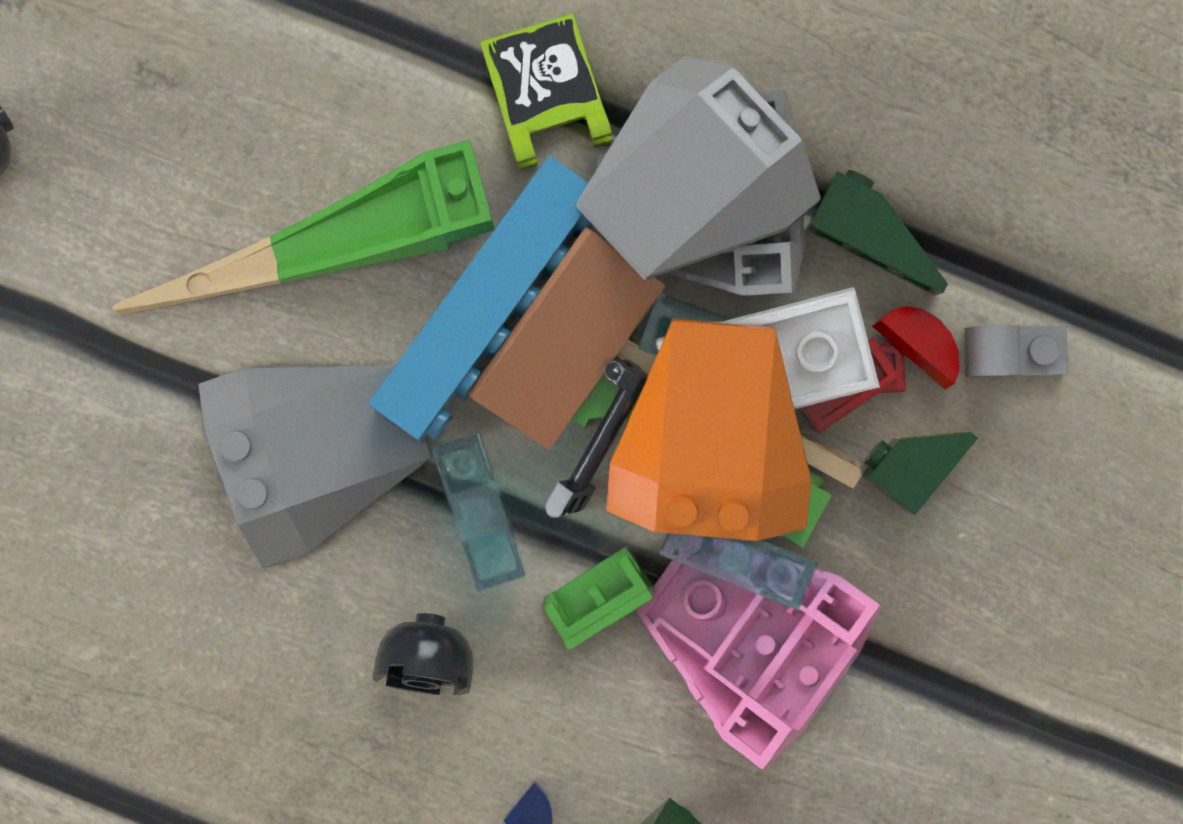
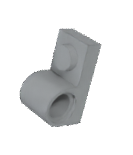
[965,325,1068,377]

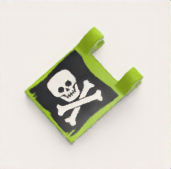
[480,13,613,170]

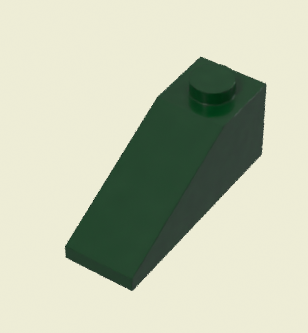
[805,170,948,296]

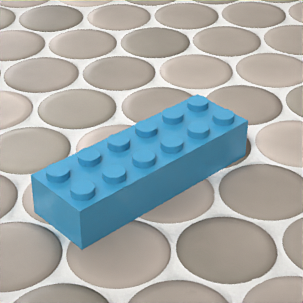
[368,155,593,444]

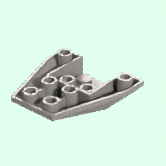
[575,55,821,281]

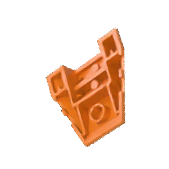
[606,319,811,541]

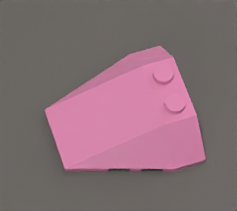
[636,535,882,770]

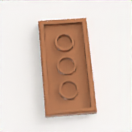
[467,227,666,450]

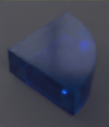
[503,780,553,824]

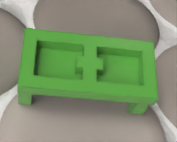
[544,546,656,650]

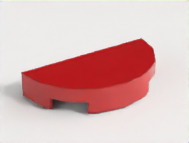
[872,306,960,390]

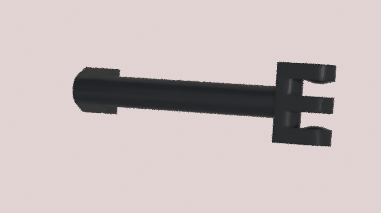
[546,359,648,518]

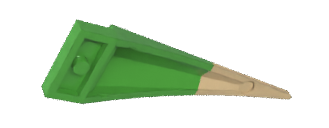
[111,140,495,316]

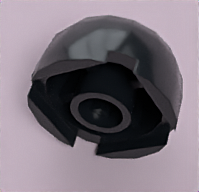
[373,613,473,695]

